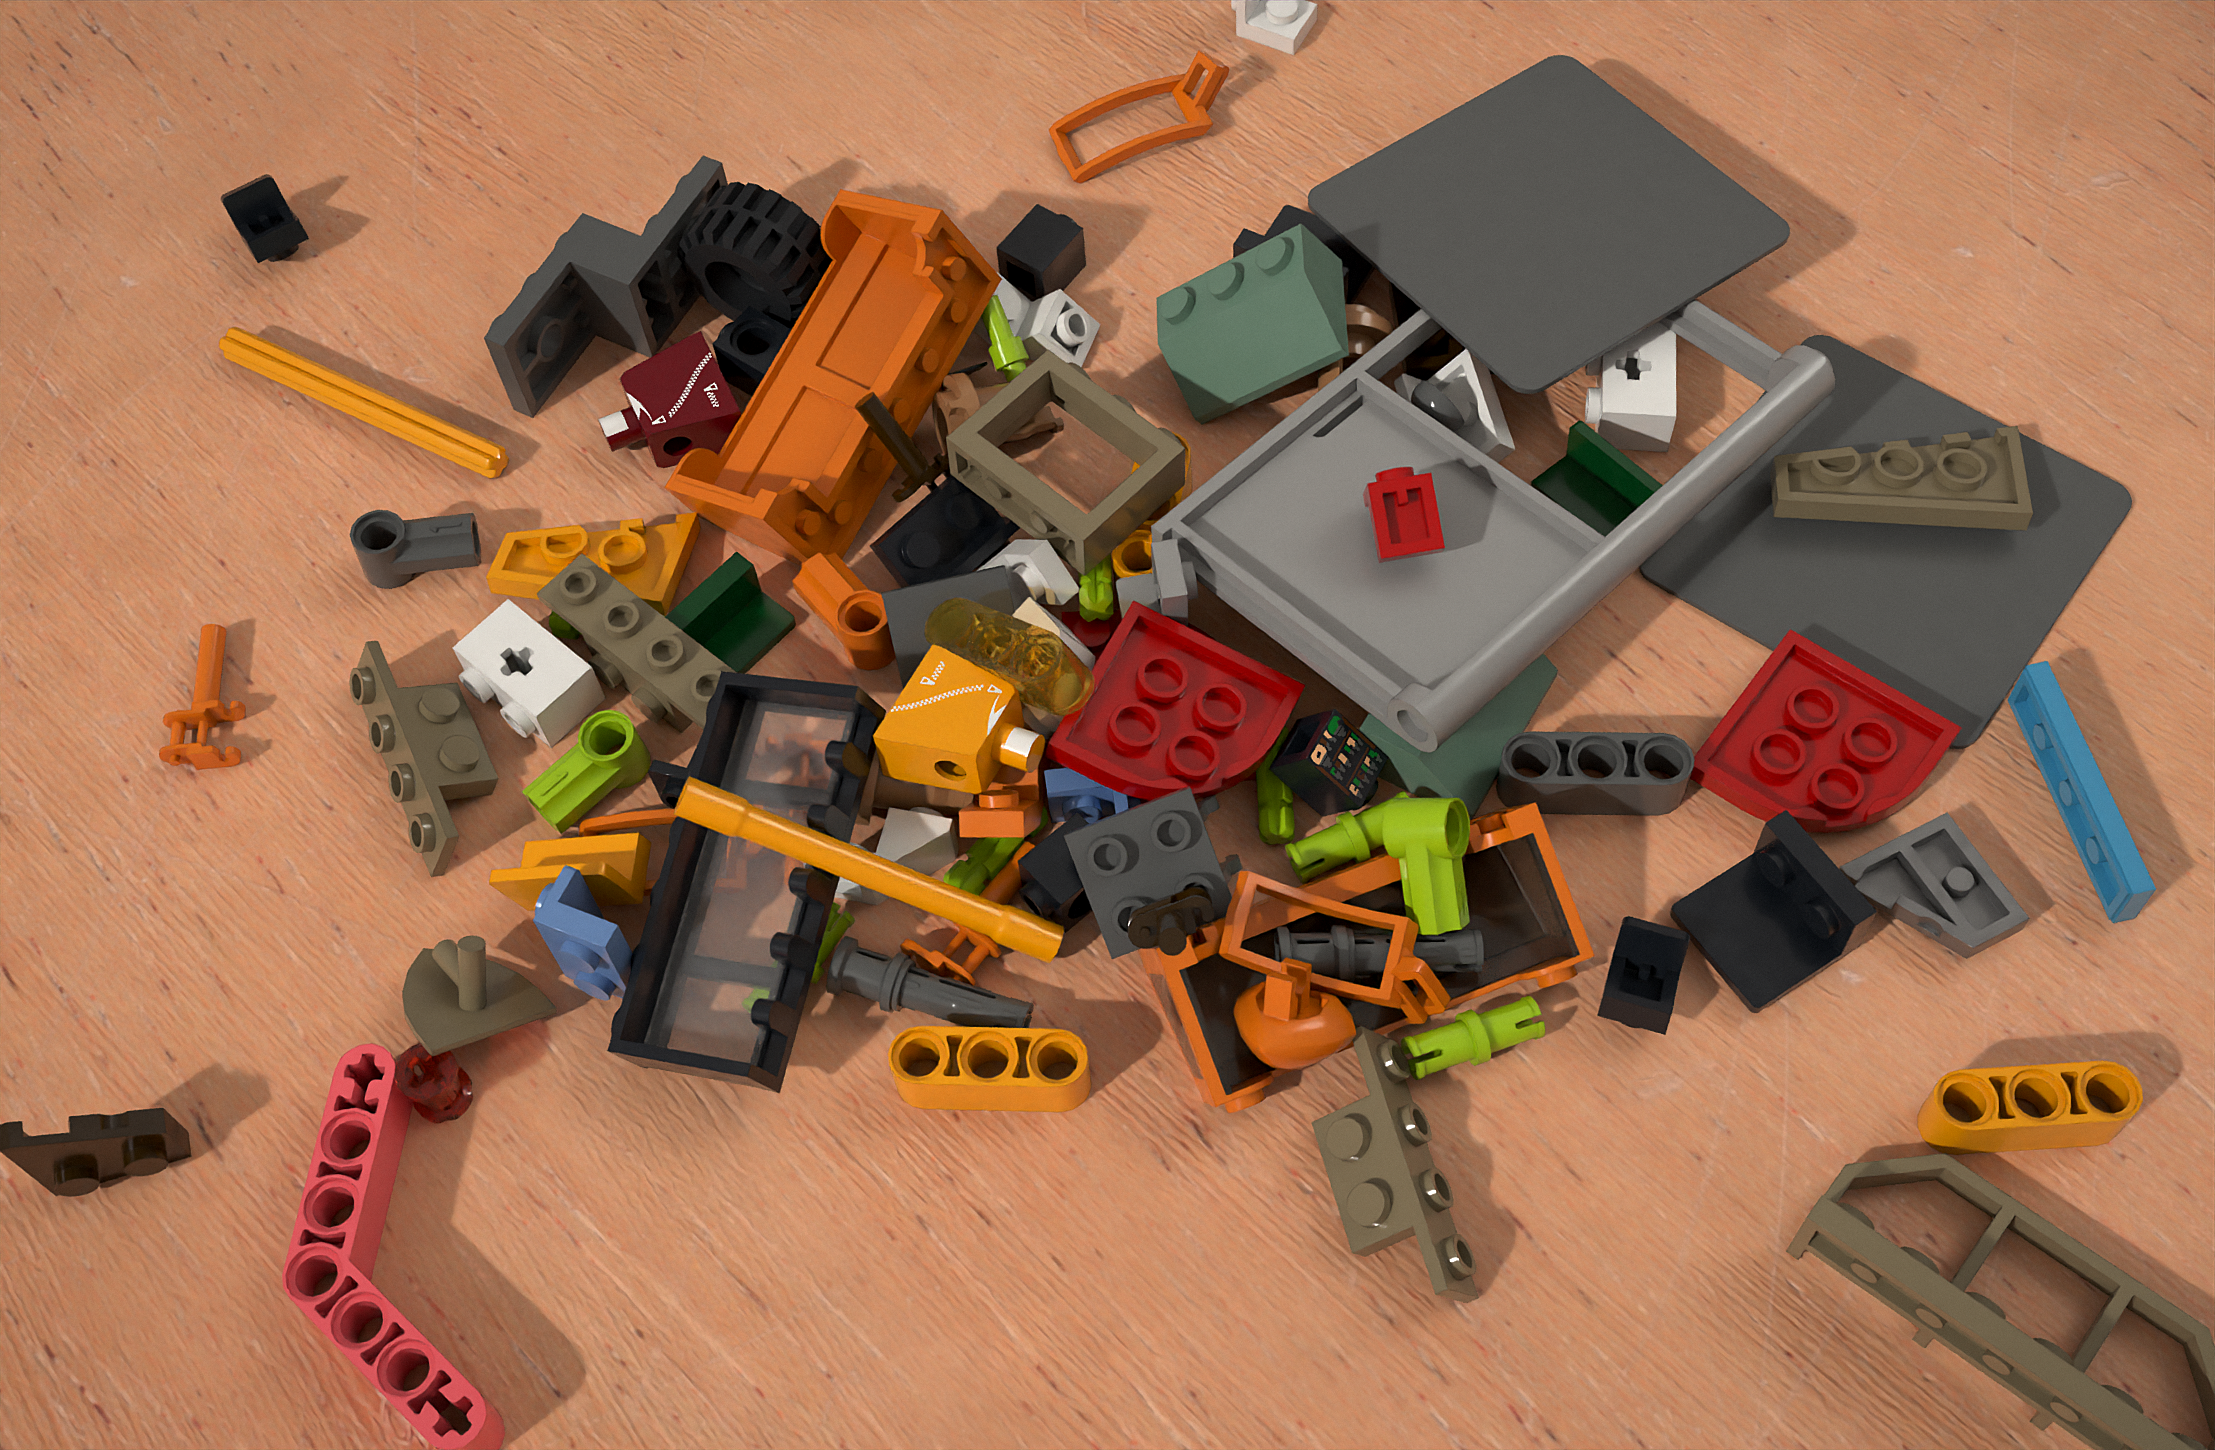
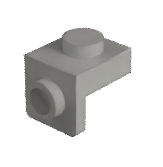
[1116,539,1198,627]

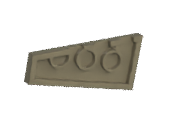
[1770,426,2033,531]

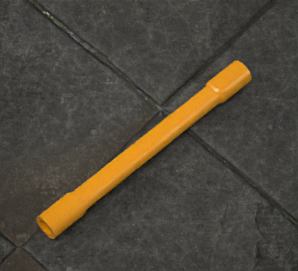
[674,776,1064,963]

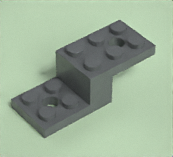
[484,156,728,418]

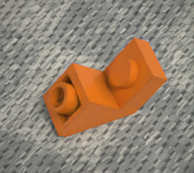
[959,729,1051,838]

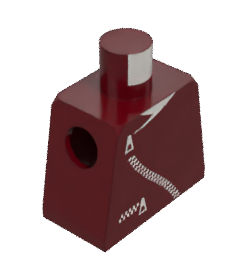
[598,331,741,468]

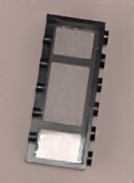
[607,671,886,1093]

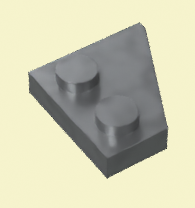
[1839,813,2030,959]

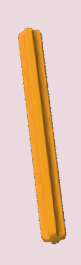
[219,327,509,479]

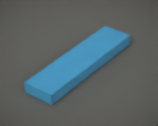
[2008,661,2156,923]

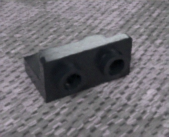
[870,475,1021,588]

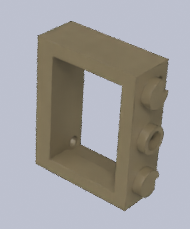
[946,350,1185,576]

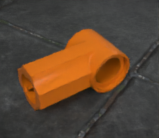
[793,552,896,670]

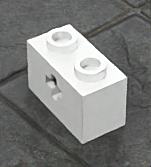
[1585,322,1676,452]
[453,599,606,748]

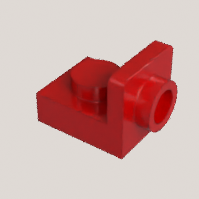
[1363,467,1445,563]

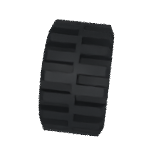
[677,182,832,329]

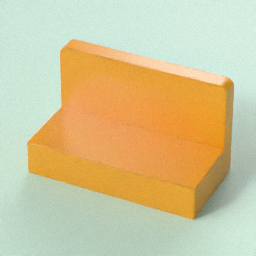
[489,833,651,911]

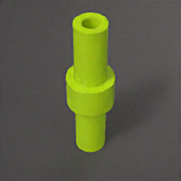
[981,295,1029,382]

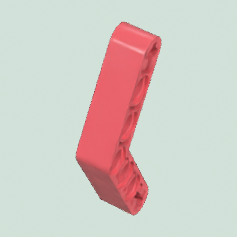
[282,1043,505,1450]

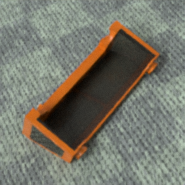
[1138,802,1595,1113]

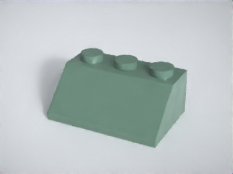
[1156,224,1349,424]
[1359,653,1558,820]

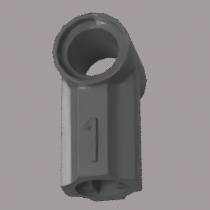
[350,510,481,589]

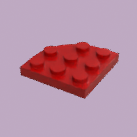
[1045,600,1306,800]
[1690,629,1962,833]

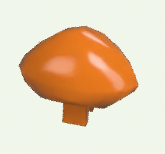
[1233,958,1356,1070]

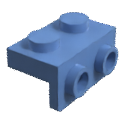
[533,865,633,1001]

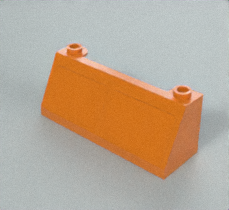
[664,189,1002,566]

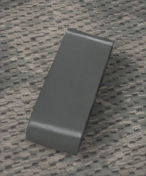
[1496,731,1695,816]

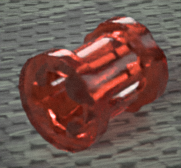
[394,1043,473,1124]

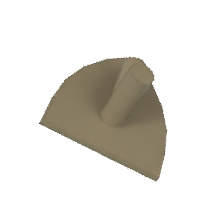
[402,936,556,1057]

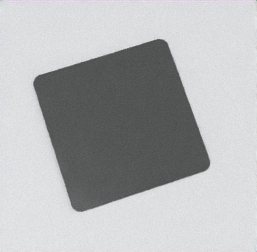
[1308,55,1790,394]
[1639,335,2132,749]

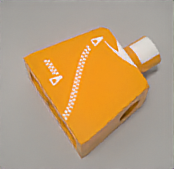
[873,644,1045,794]

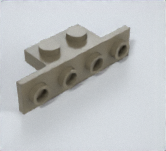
[537,553,736,733]
[349,641,499,877]
[1311,1026,1479,1303]

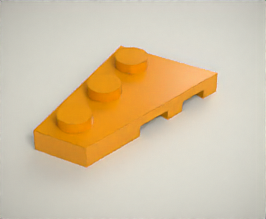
[486,512,701,616]

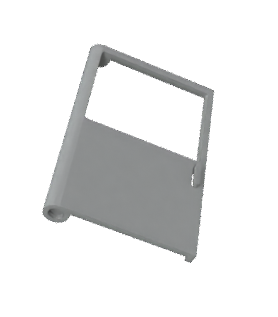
[1151,299,1835,753]

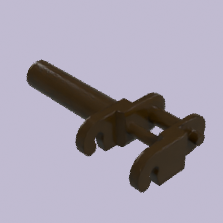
[855,392,951,503]
[1127,887,1214,956]

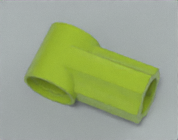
[522,710,651,834]
[1382,797,1470,935]

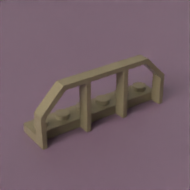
[1786,1153,2215,1450]

